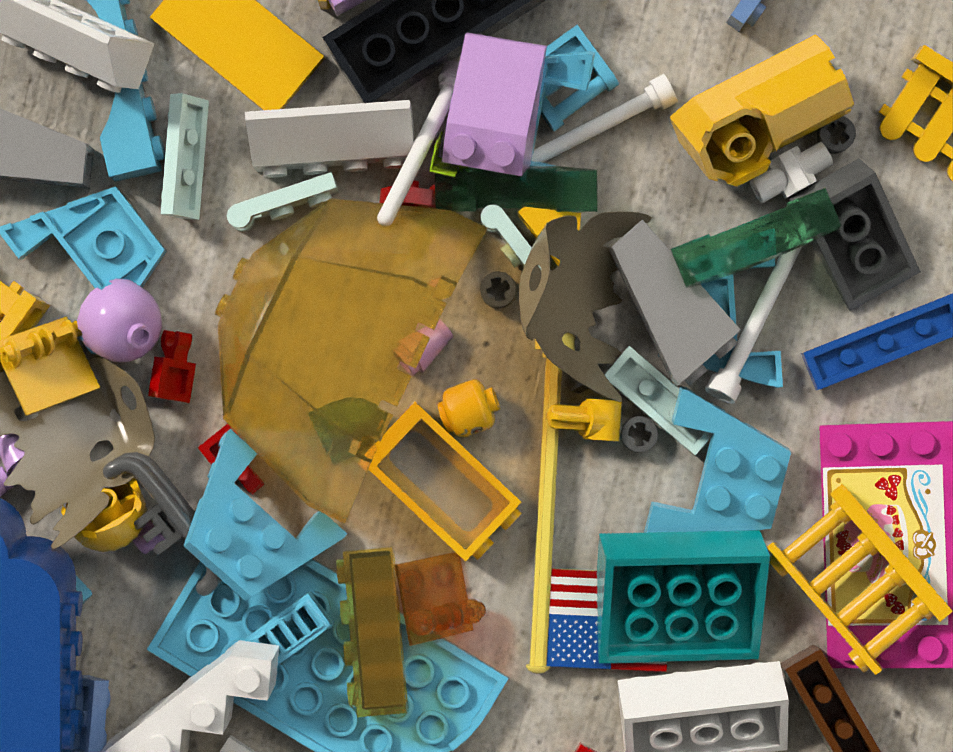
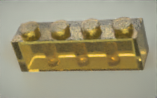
[336,546,408,717]

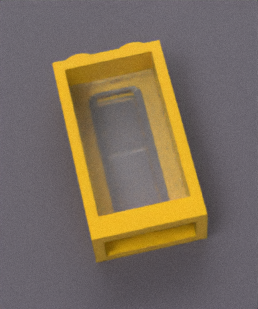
[359,402,522,562]

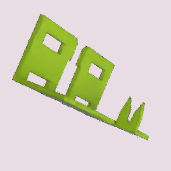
[429,131,469,177]

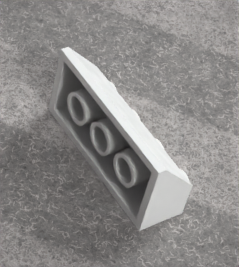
[0,0,155,93]
[245,100,415,178]
[618,661,789,752]

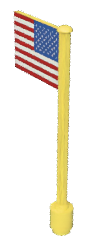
[526,332,667,674]

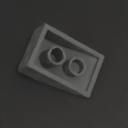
[788,158,921,311]

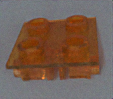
[395,552,486,646]

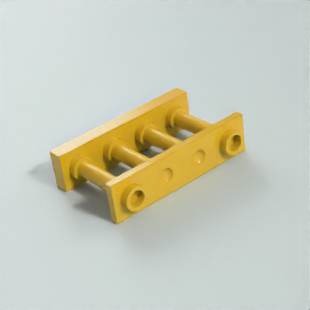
[767,484,953,675]

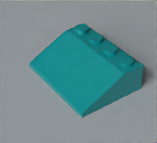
[597,530,770,663]

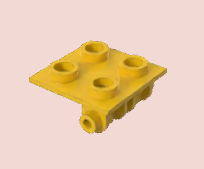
[0,316,100,416]

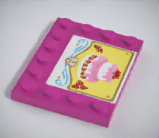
[819,421,953,668]

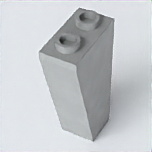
[0,108,94,189]
[609,219,741,386]

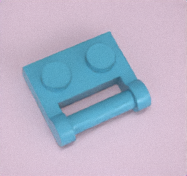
[541,25,619,132]

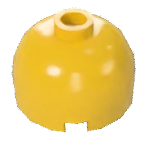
[61,478,147,552]

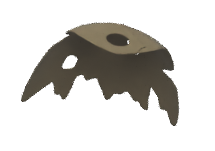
[519,211,652,402]
[0,357,155,549]

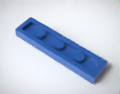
[801,293,953,391]

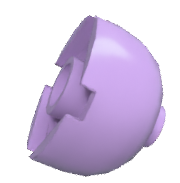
[77,279,162,362]

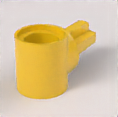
[546,399,622,442]

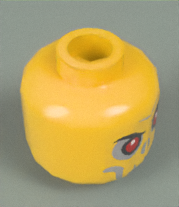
[437,379,500,438]

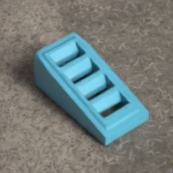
[244,591,334,665]

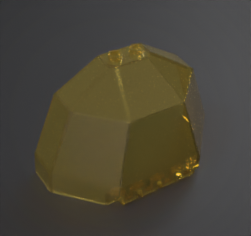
[215,198,488,524]

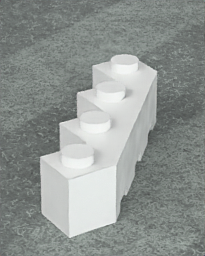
[101,640,279,752]

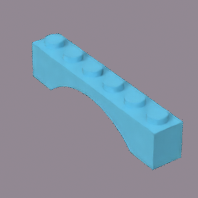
[86,0,165,182]

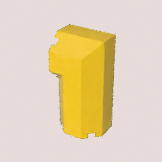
[670,34,854,187]

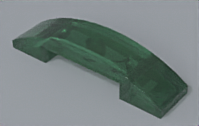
[435,166,598,212]
[671,188,841,288]

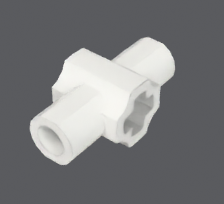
[750,142,833,203]

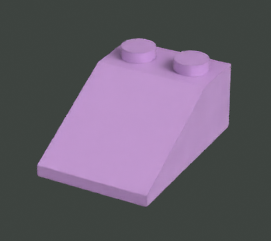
[442,33,547,176]

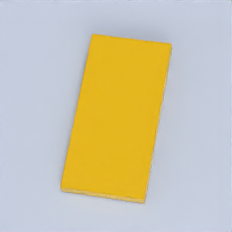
[150,0,325,110]

